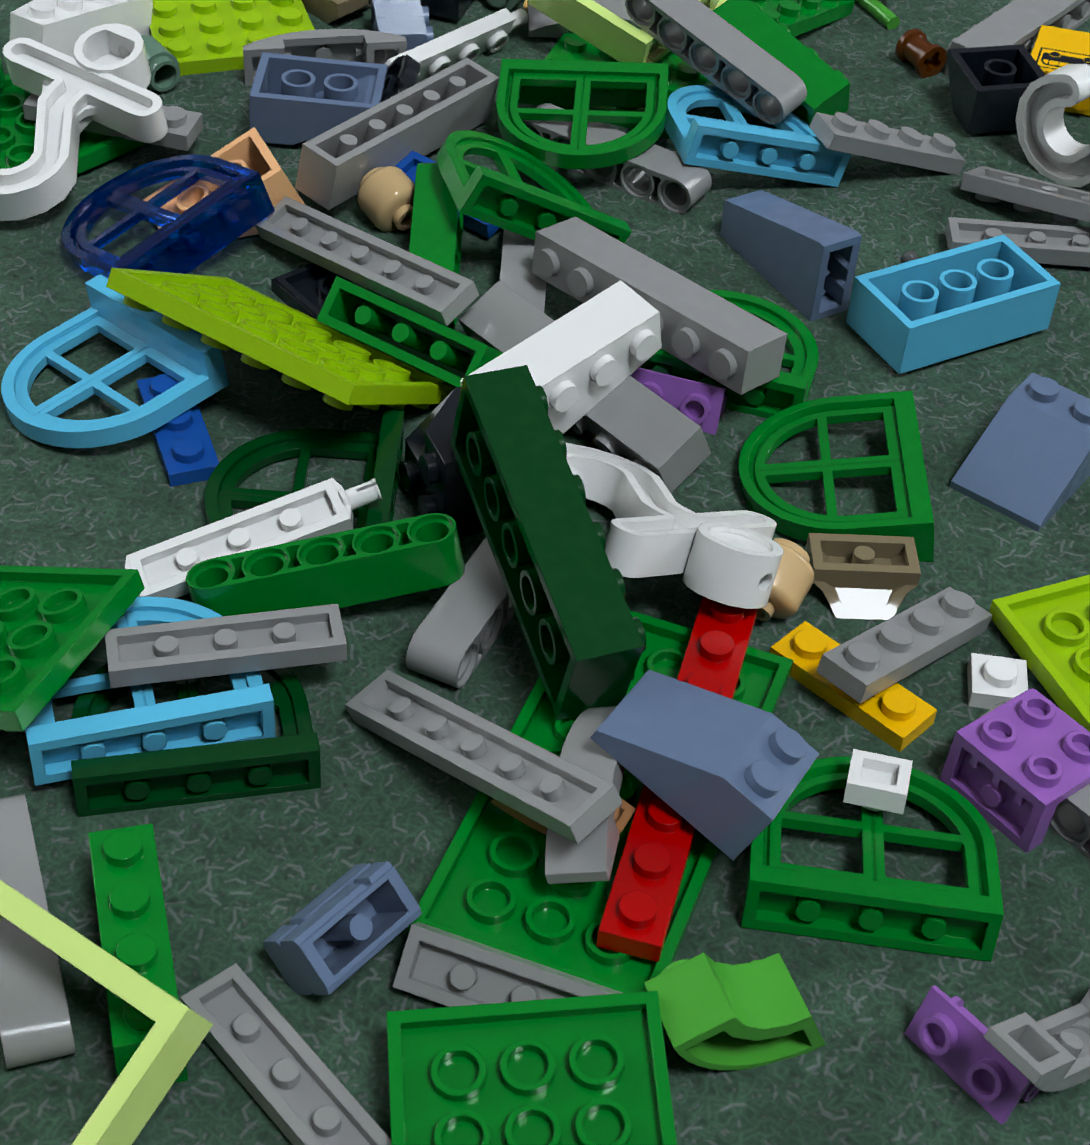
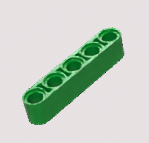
[405,163,464,327]
[186,513,465,616]

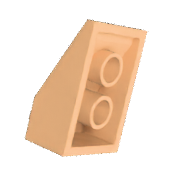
[143,127,305,250]

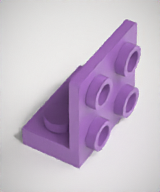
[939,688,1090,853]

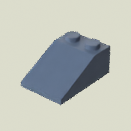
[249,52,388,145]
[949,372,1090,532]
[590,670,820,860]

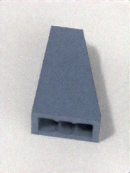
[720,190,862,321]

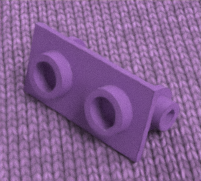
[630,368,728,435]
[904,985,1040,1125]

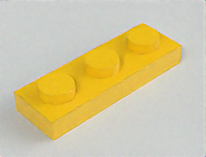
[769,621,937,752]

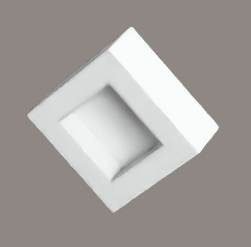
[967,653,1028,709]
[843,749,913,814]

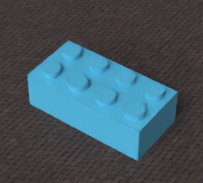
[846,235,1061,374]

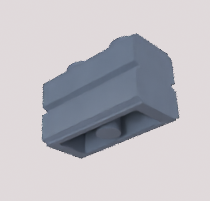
[263,861,422,995]

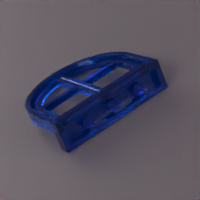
[61,154,275,278]

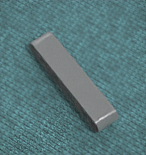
[625,0,807,125]
[522,103,712,214]
[406,538,515,689]
[0,793,76,1069]

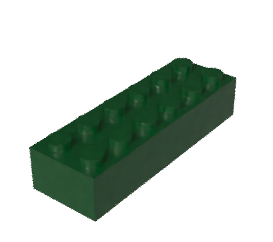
[450,365,646,720]

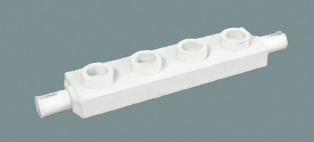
[385,8,528,84]
[125,478,382,599]

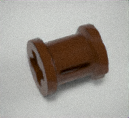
[895,29,947,78]

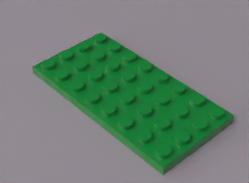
[408,610,793,993]

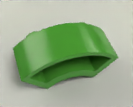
[644,952,826,1071]

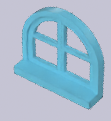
[664,85,852,187]
[1,274,229,448]
[25,596,276,786]

